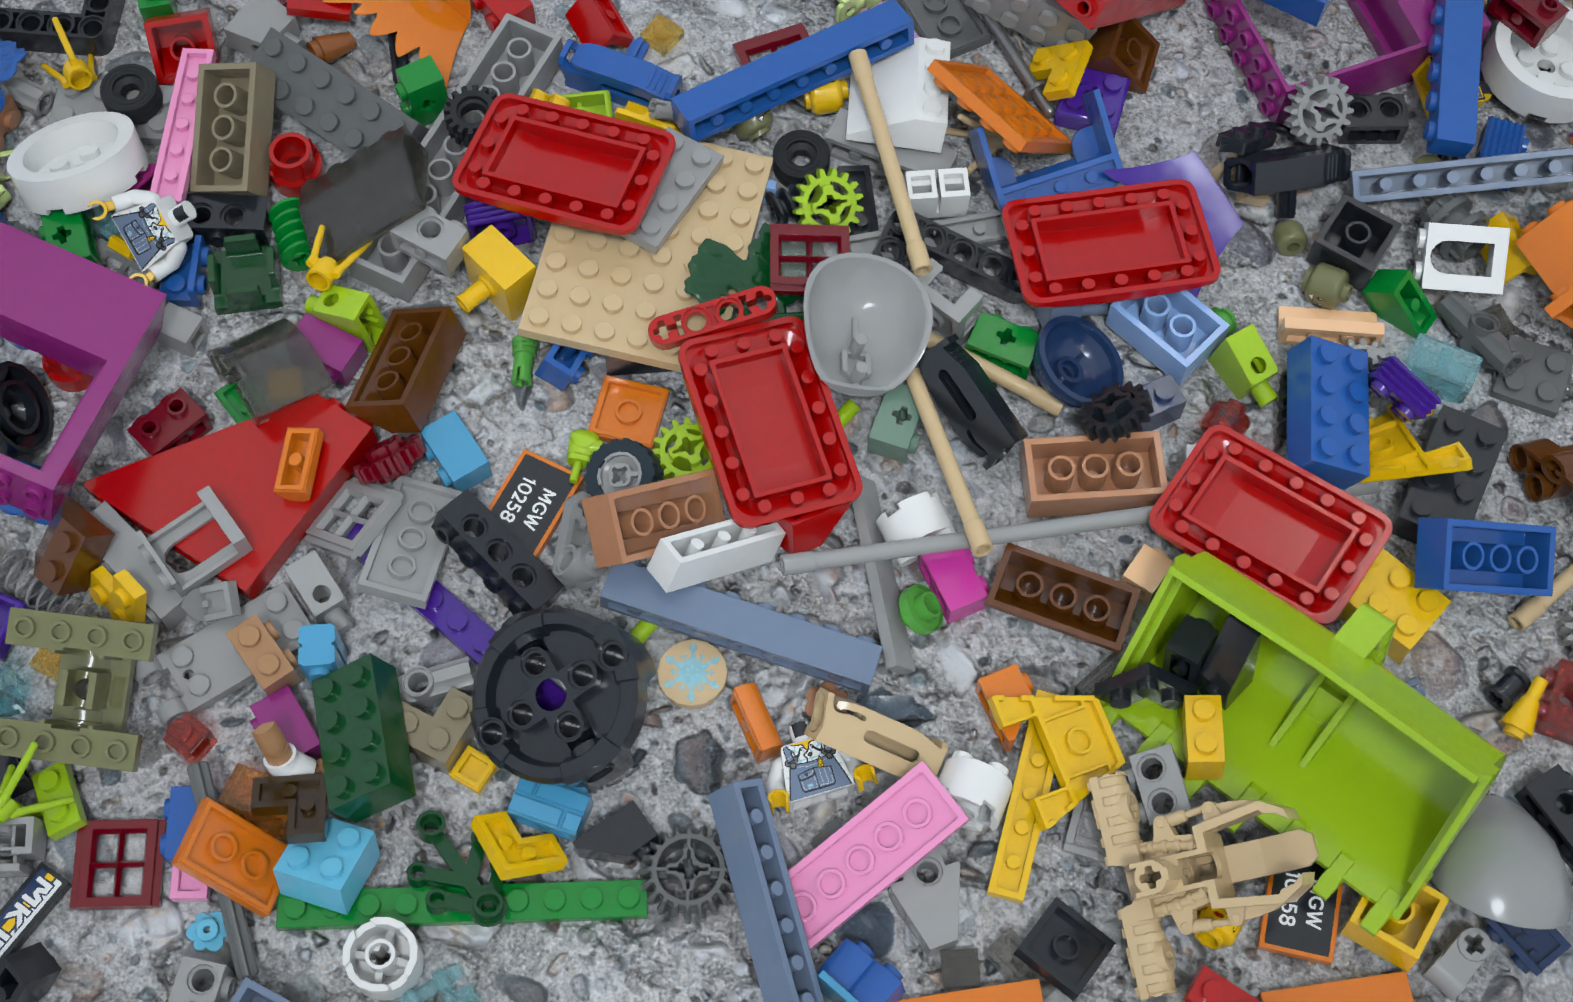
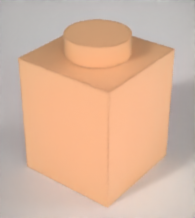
[1120,544,1173,606]

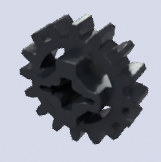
[1078,381,1154,444]

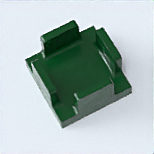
[207,233,283,315]

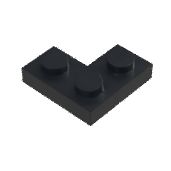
[1094,662,1197,709]

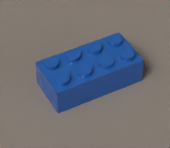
[1287,335,1370,490]
[1414,517,1556,597]

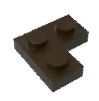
[250,773,328,844]

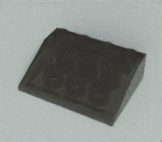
[298,125,428,262]

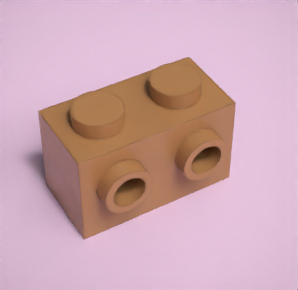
[225,614,301,696]

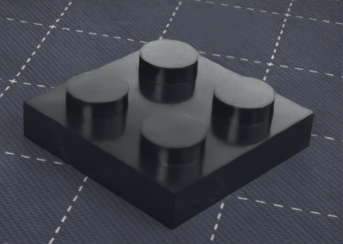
[1013,897,1116,1002]

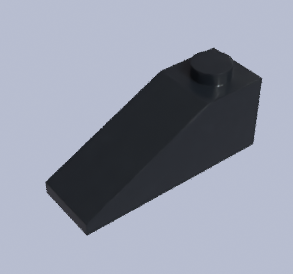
[1197,614,1262,710]

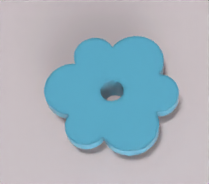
[186,911,227,952]

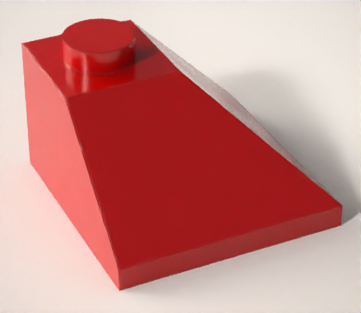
[777,504,850,554]

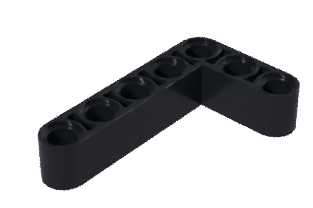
[0,0,126,57]
[872,210,1024,304]

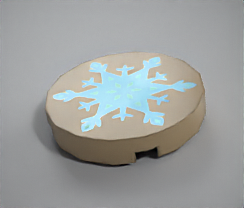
[657,639,728,710]

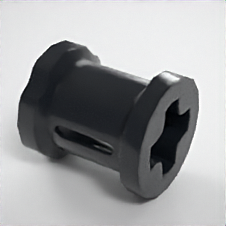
[1483,665,1531,712]

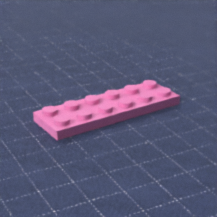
[788,761,971,951]

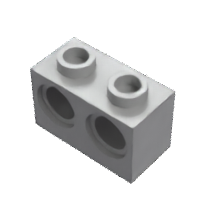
[1126,743,1196,830]
[168,956,236,1002]

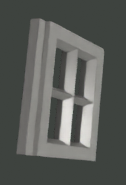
[303,477,404,561]

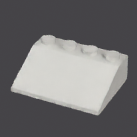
[845,37,951,153]

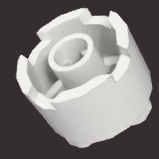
[876,491,956,567]
[939,750,1013,832]
[342,917,424,1000]

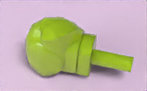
[566,429,604,484]

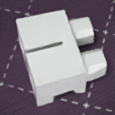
[905,167,971,219]

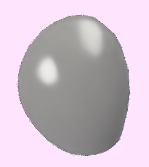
[803,252,933,397]
[1431,795,1573,929]

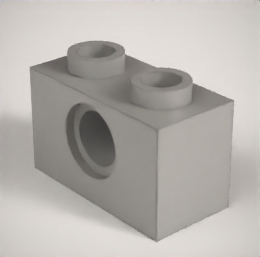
[389,201,470,277]

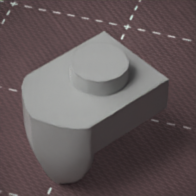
[181,580,242,622]

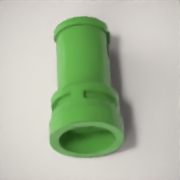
[510,335,539,387]

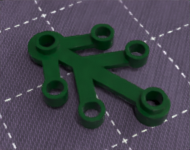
[407,810,507,927]

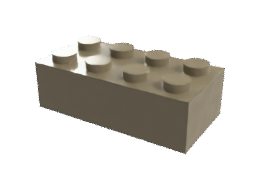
[190,62,276,196]

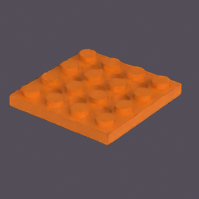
[927,59,1072,155]

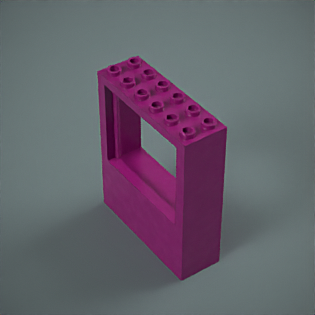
[1203,0,1492,124]
[0,222,167,522]

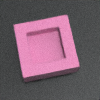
[169,866,211,902]

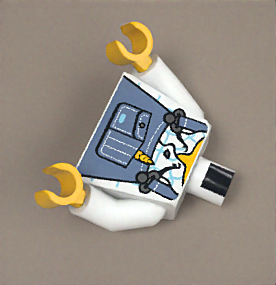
[87,189,197,287]
[766,721,878,815]

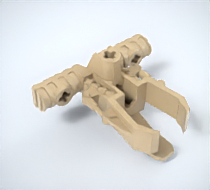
[1087,771,1320,1000]

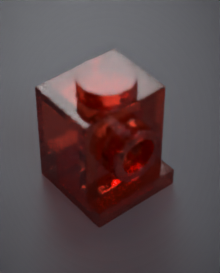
[162,712,218,765]

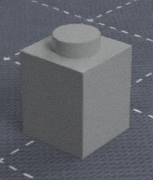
[157,302,210,358]

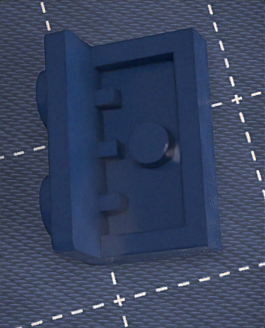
[1484,917,1572,976]

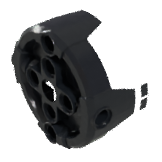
[470,607,657,788]

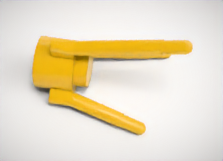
[41,17,97,90]
[305,225,373,291]

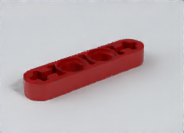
[648,286,777,350]

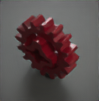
[353,434,427,485]

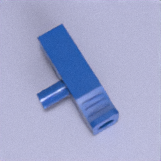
[558,37,683,107]

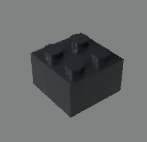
[1306,193,1402,291]

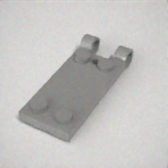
[134,582,311,729]

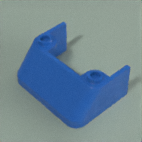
[968,89,1123,213]

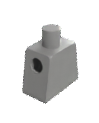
[224,0,306,56]
[284,550,353,635]

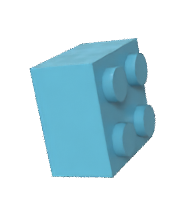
[273,817,381,915]

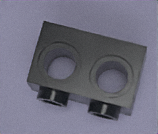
[1337,93,1409,144]

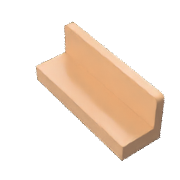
[1277,306,1385,346]

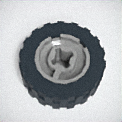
[584,438,664,496]

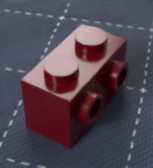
[1486,0,1570,49]
[127,387,213,457]

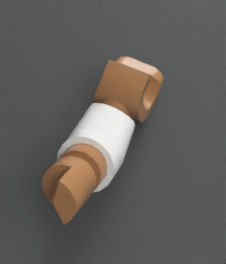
[252,721,324,777]

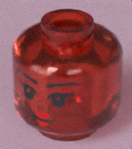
[1199,398,1251,437]

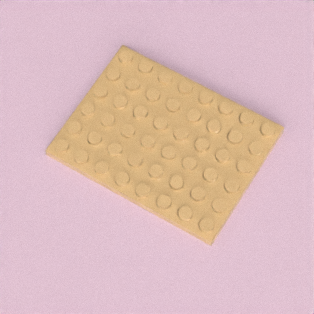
[518,141,774,373]

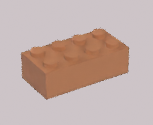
[1019,431,1168,518]
[581,469,725,568]

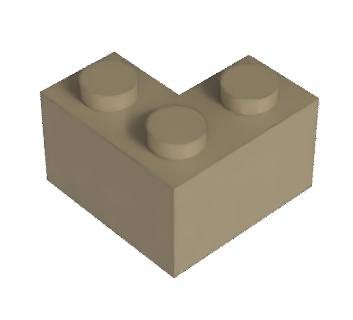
[401,687,475,775]

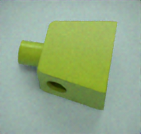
[305,285,386,353]
[1207,323,1279,408]

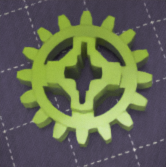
[792,168,864,233]
[652,417,713,479]

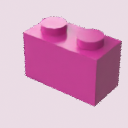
[918,549,990,624]

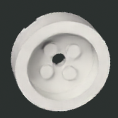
[1481,6,1573,124]
[6,111,149,215]

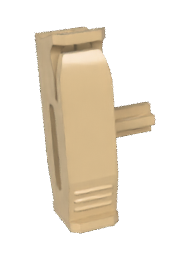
[804,687,948,777]

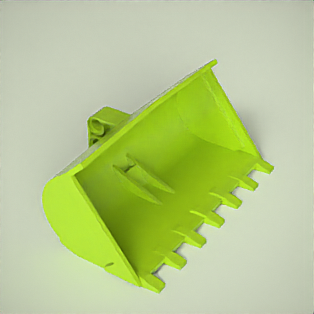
[1100,551,1507,937]

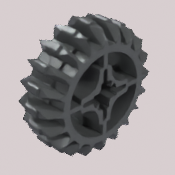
[639,823,734,924]

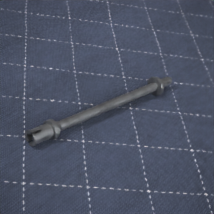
[979,13,1056,118]

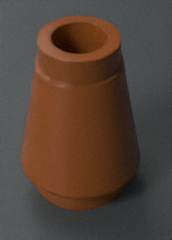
[306,31,356,64]

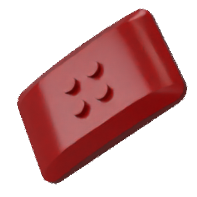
[452,93,676,235]
[1002,179,1221,307]
[678,316,863,529]
[1149,425,1393,626]

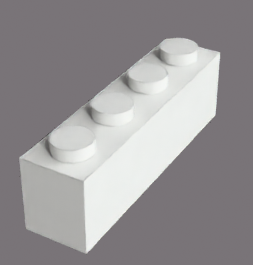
[647,519,786,593]

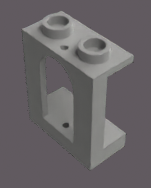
[136,485,254,597]

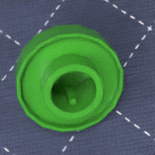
[898,584,943,636]

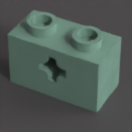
[867,384,923,464]

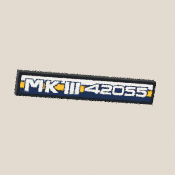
[0,862,72,962]

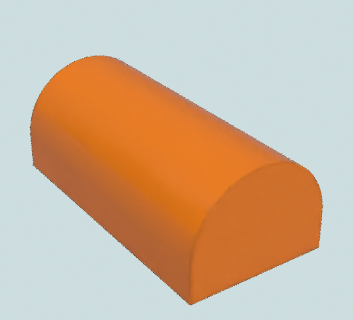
[273,427,324,502]
[729,683,784,763]

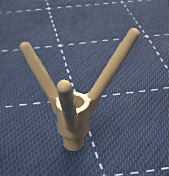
[945,114,1005,175]

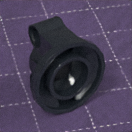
[0,361,53,458]

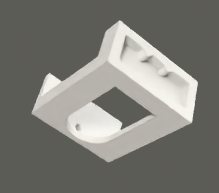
[1413,222,1511,295]

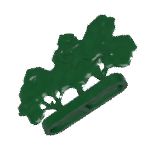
[684,222,822,325]

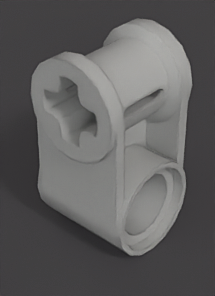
[1422,928,1492,1001]

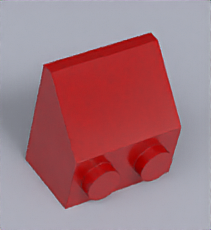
[143,7,220,85]

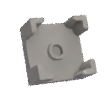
[917,258,984,346]

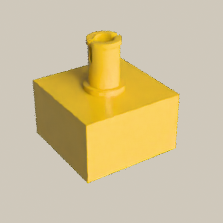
[455,224,536,322]

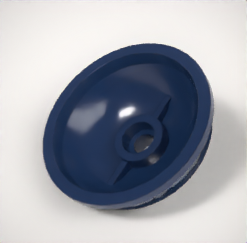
[1033,316,1124,408]

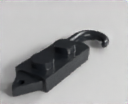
[1215,121,1295,156]

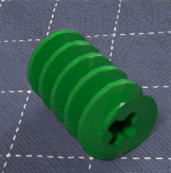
[269,197,322,272]

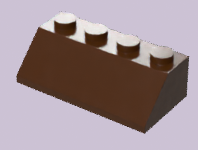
[345,306,466,433]
[985,543,1141,653]

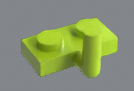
[11,762,88,841]

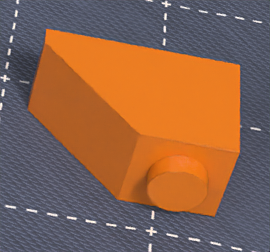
[975,663,1033,753]

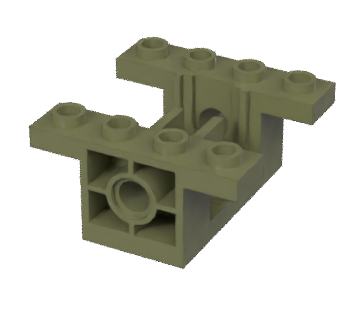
[0,607,159,772]

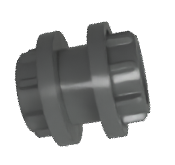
[1421,194,1490,262]

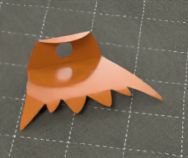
[322,0,471,90]

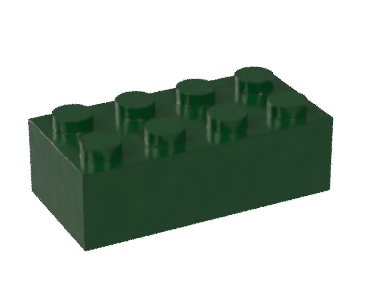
[311,653,416,823]

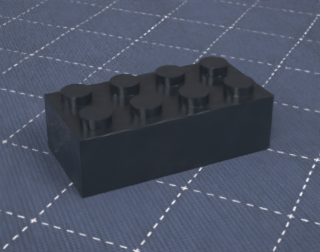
[1391,404,1508,544]

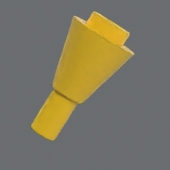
[1499,676,1549,741]

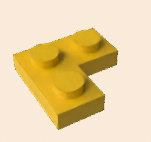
[1029,40,1093,101]
[89,565,147,624]
[470,811,568,881]

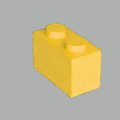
[1181,695,1226,780]

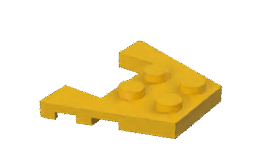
[1360,404,1473,483]
[987,695,1126,832]

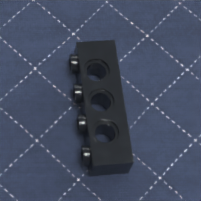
[186,194,272,247]
[431,488,565,615]
[1514,764,1573,872]

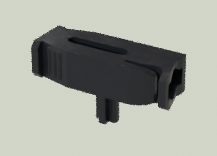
[1223,143,1351,218]
[916,333,1028,470]

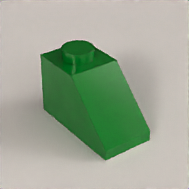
[1362,269,1438,340]

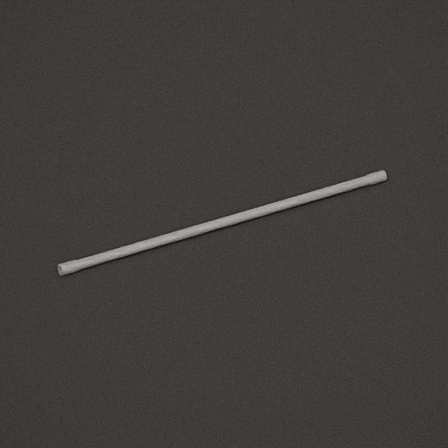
[780,481,1380,576]

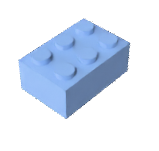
[1105,290,1230,386]

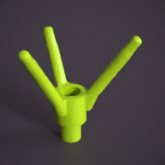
[0,741,75,825]

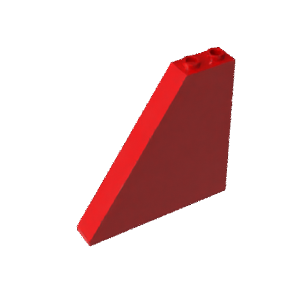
[83,394,378,601]

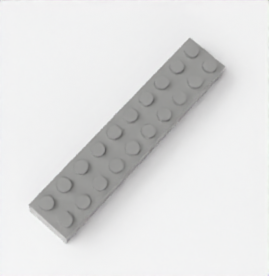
[345,13,563,303]

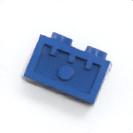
[160,235,212,307]

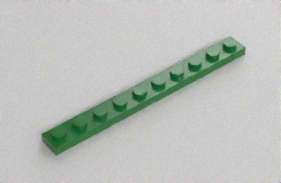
[276,879,648,931]

